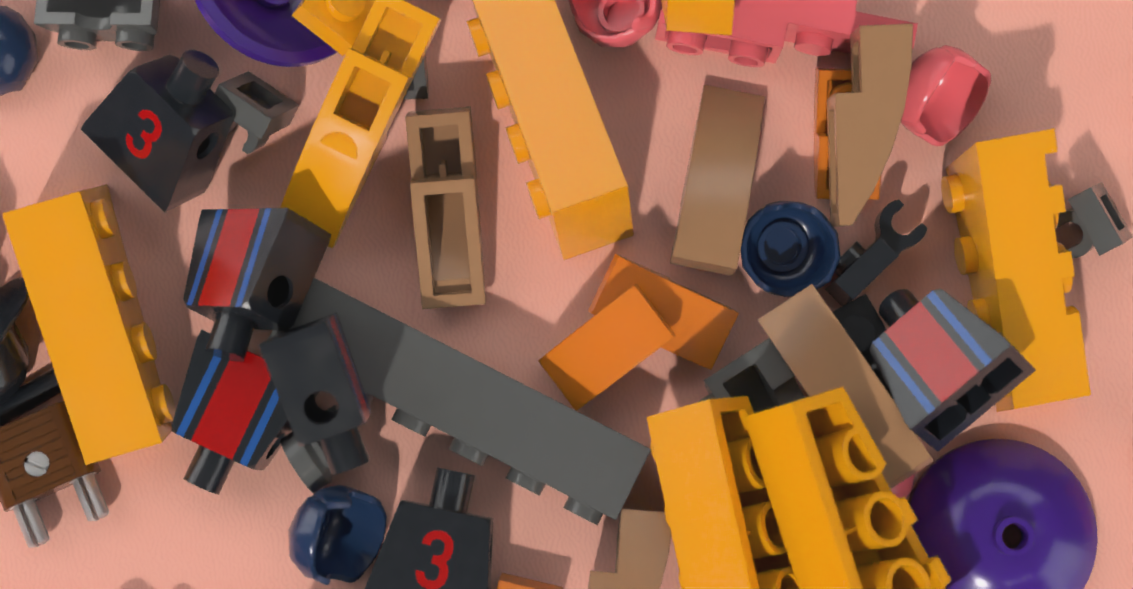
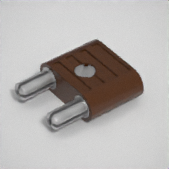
[0,401,109,548]

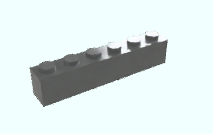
[268,278,651,525]

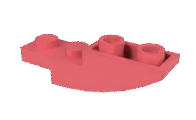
[655,0,918,67]

